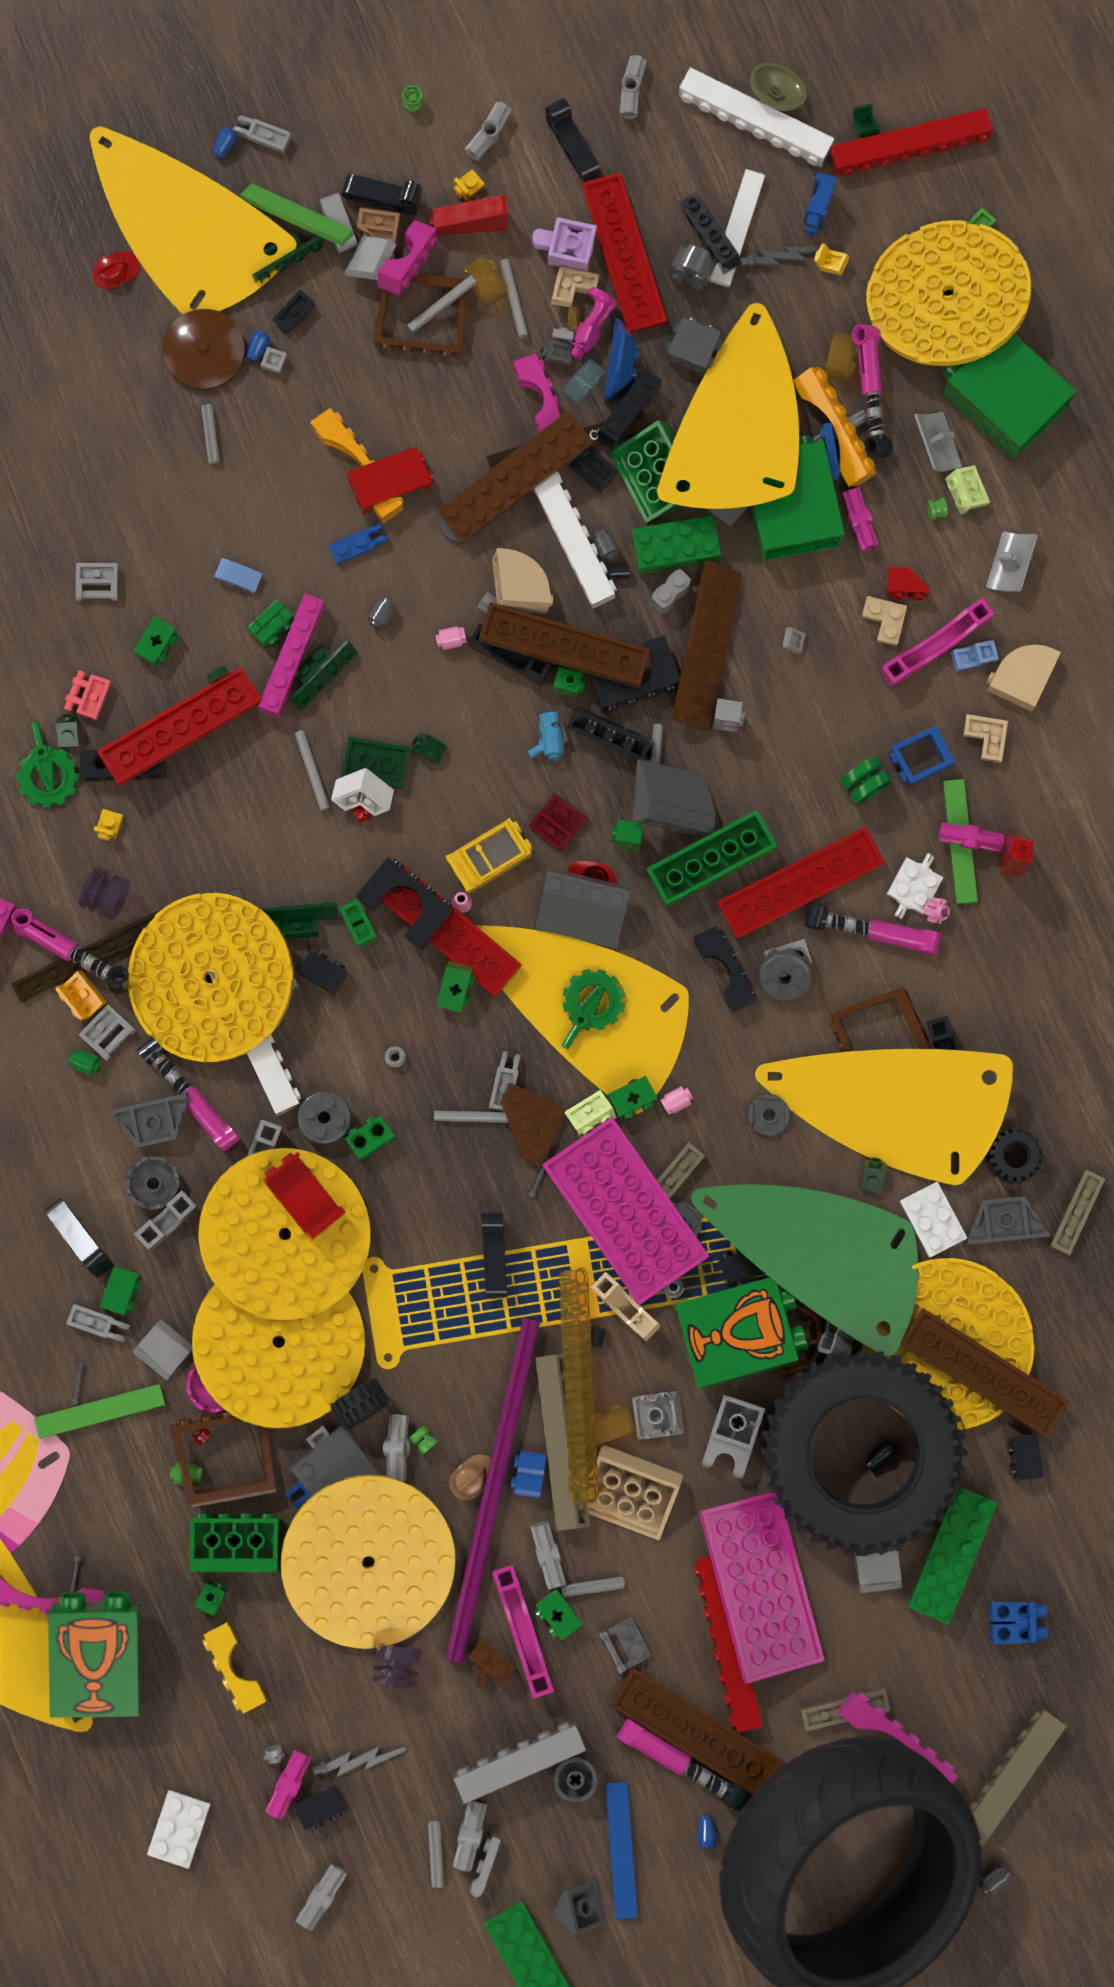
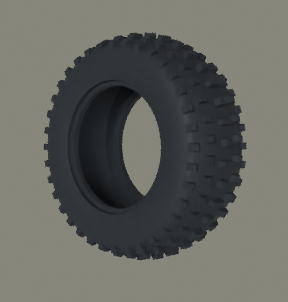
[761,1349,967,1556]

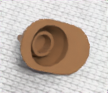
[449,1454,491,1500]

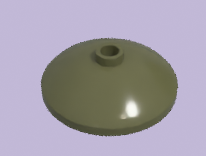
[750,63,807,111]

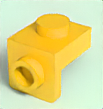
[814,243,850,275]

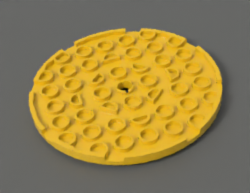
[866,220,1031,366]
[128,893,294,1062]
[198,1148,370,1321]
[862,1258,1034,1430]
[192,1285,365,1429]
[281,1475,455,1649]

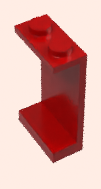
[347,447,434,515]
[262,1152,346,1241]

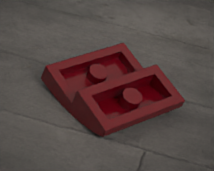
[528,793,588,852]

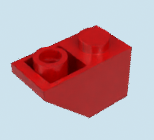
[886,567,930,601]

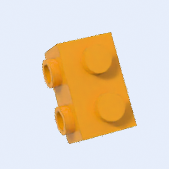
[55,970,107,1021]

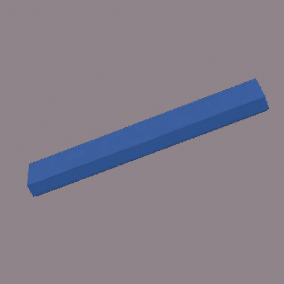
[605,1782,638,1919]

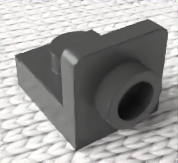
[539,339,572,366]

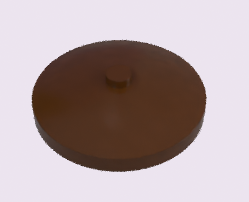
[163,309,245,391]

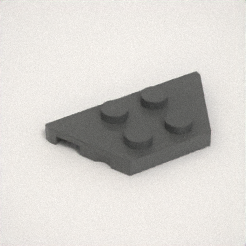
[111,1093,189,1148]
[967,1196,1050,1245]

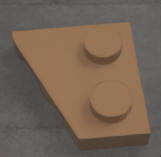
[357,208,400,252]

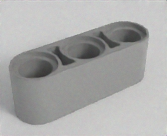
[319,193,358,253]

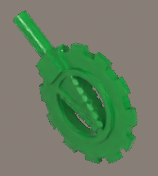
[16,722,79,808]
[561,969,625,1050]

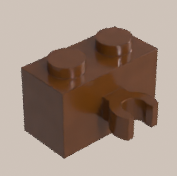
[468,1639,516,1687]

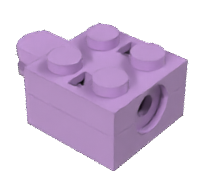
[532,217,597,272]

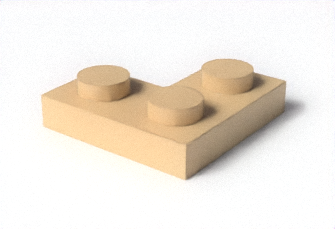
[551,267,599,308]
[862,596,907,647]
[963,714,1008,763]

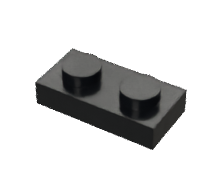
[272,290,316,334]

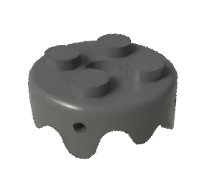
[759,948,812,1001]
[298,1091,351,1145]
[126,1157,180,1210]

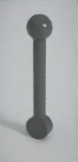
[528,1158,550,1199]
[71,1361,84,1407]
[70,1555,82,1592]

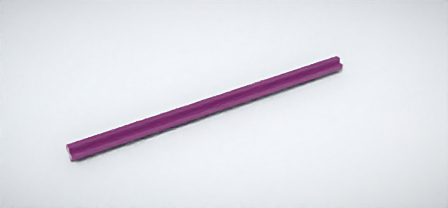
[445,1318,540,1664]

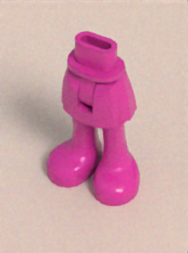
[571,287,617,361]

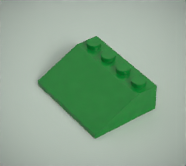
[610,420,690,524]

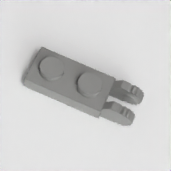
[233,115,292,153]
[489,1051,521,1112]
[66,1304,130,1342]
[470,1834,501,1897]

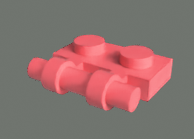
[63,670,111,721]

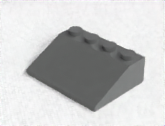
[633,759,716,837]
[535,868,632,948]
[290,1426,380,1496]

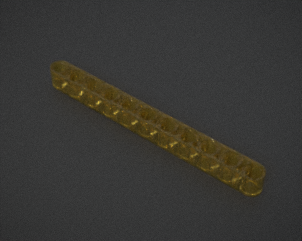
[559,1267,599,1505]

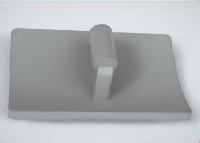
[914,412,962,472]
[986,531,1038,592]

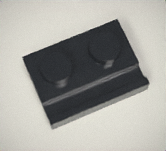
[569,446,619,494]

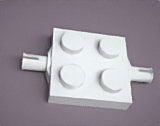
[886,853,943,919]

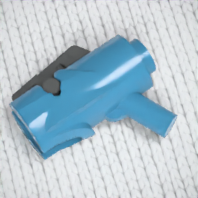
[527,712,568,761]

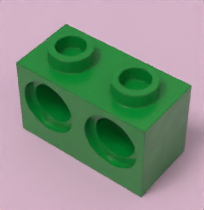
[339,899,378,949]
[345,1115,395,1162]

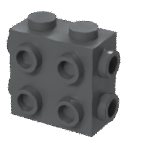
[665,317,723,375]

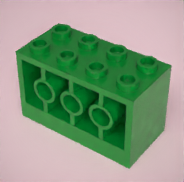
[189,1514,281,1572]

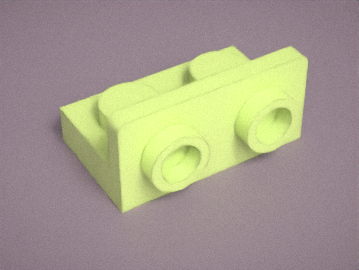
[946,465,990,514]
[565,1090,617,1138]

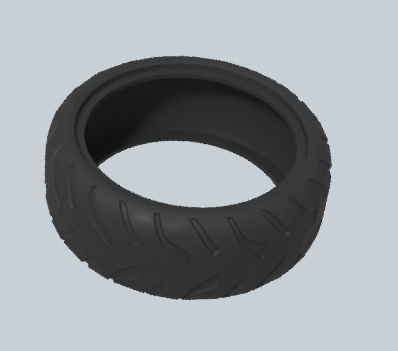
[719,1737,982,1987]

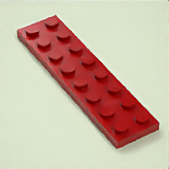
[581,173,667,334]
[97,667,262,787]
[717,827,885,940]
[382,858,523,998]

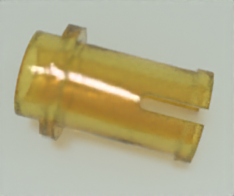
[566,306,580,334]

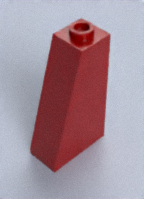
[429,195,508,236]
[1000,833,1034,877]

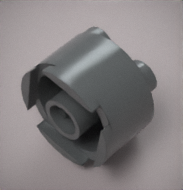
[670,244,717,291]
[553,1755,598,1802]

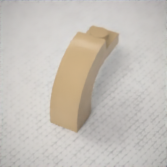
[591,1272,661,1341]

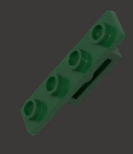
[252,232,325,284]
[290,640,358,711]
[261,902,339,940]

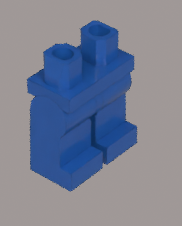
[803,172,837,237]
[988,1601,1048,1644]

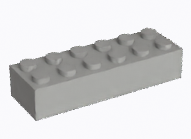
[454,1721,586,1804]

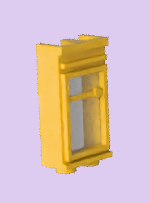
[445,818,533,895]

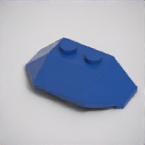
[604,318,640,403]

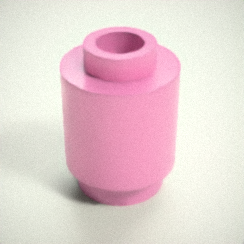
[435,626,467,650]
[660,1086,693,1115]

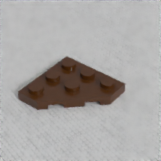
[500,1083,567,1167]

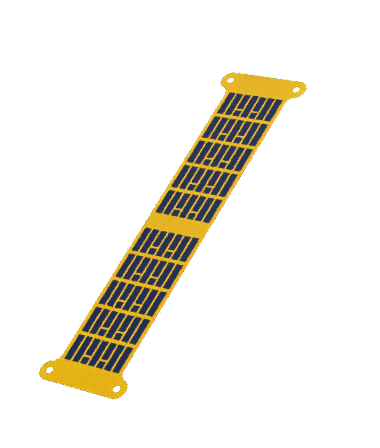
[362,1217,798,1369]

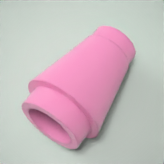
[451,892,472,913]

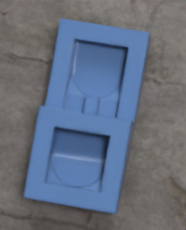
[214,558,262,594]
[950,640,999,672]

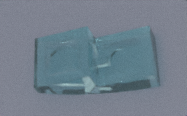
[562,359,606,404]

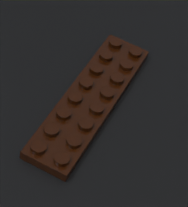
[437,410,594,544]
[672,561,742,732]
[478,602,650,688]
[900,1308,1069,1438]
[610,1667,783,1795]

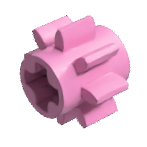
[924,897,950,924]

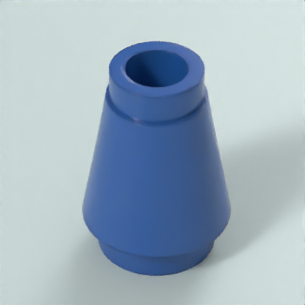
[212,126,238,159]
[246,330,271,362]
[696,1816,718,1849]

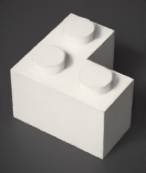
[331,768,394,816]

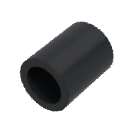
[610,564,630,580]
[588,1326,606,1348]

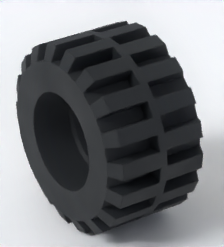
[987,1128,1043,1184]
[331,1378,390,1430]

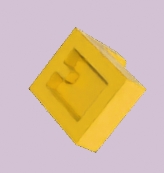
[453,170,485,202]
[94,809,124,841]

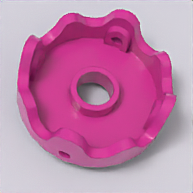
[187,1367,225,1413]

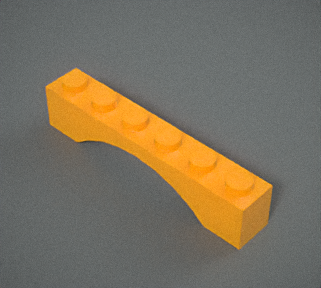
[793,367,877,487]
[310,408,404,524]

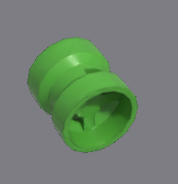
[402,85,423,113]
[409,1425,439,1455]

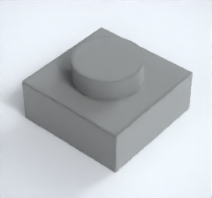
[552,328,574,344]
[261,347,287,374]
[782,627,805,654]
[306,1426,330,1448]

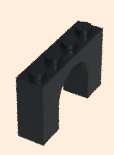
[588,635,680,713]
[356,857,454,952]

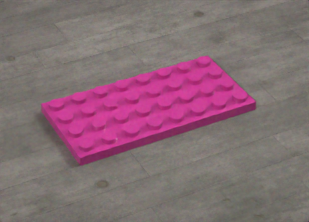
[542,1117,709,1306]
[699,1492,825,1684]

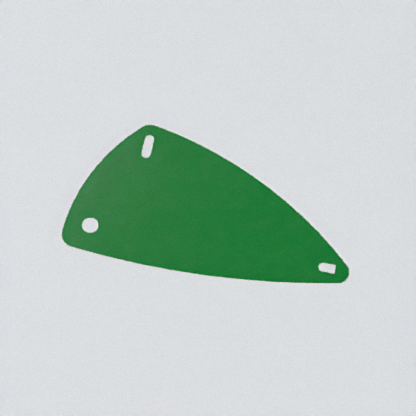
[691,1184,918,1356]

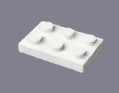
[899,1182,967,1258]
[147,1790,211,1869]

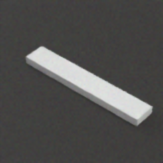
[710,169,765,288]

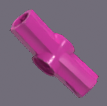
[842,488,879,552]
[939,823,1004,852]
[265,1750,311,1820]

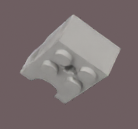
[702,1395,766,1479]

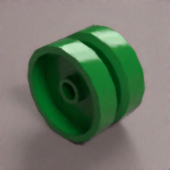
[839,756,893,806]

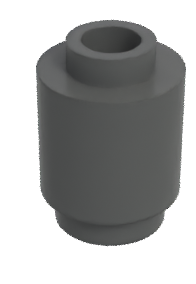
[592,529,620,561]
[367,597,396,630]
[978,1864,1012,1897]

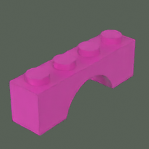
[378,220,438,296]
[513,354,561,433]

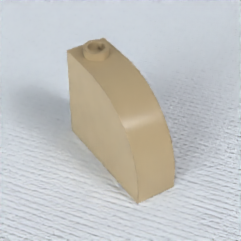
[492,548,553,614]
[986,645,1061,712]

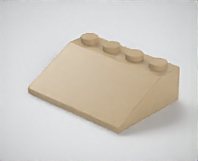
[586,1444,683,1540]

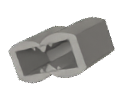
[651,569,691,615]
[818,1321,855,1359]

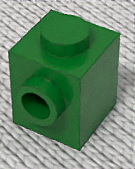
[553,667,585,698]
[194,1580,227,1616]

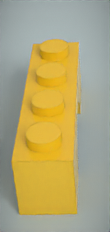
[202,1622,268,1714]

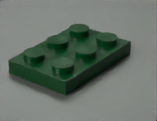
[341,737,410,789]

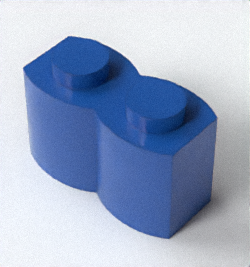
[511,1451,546,1498]

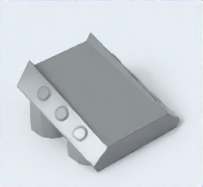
[344,234,396,280]
[133,1319,192,1380]
[632,1391,685,1440]
[855,1547,902,1593]

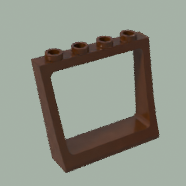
[373,273,467,357]
[829,987,933,1052]
[170,1411,276,1508]

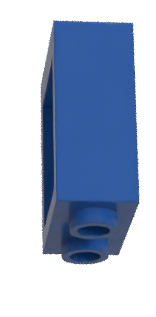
[889,725,955,788]

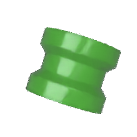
[927,497,948,521]

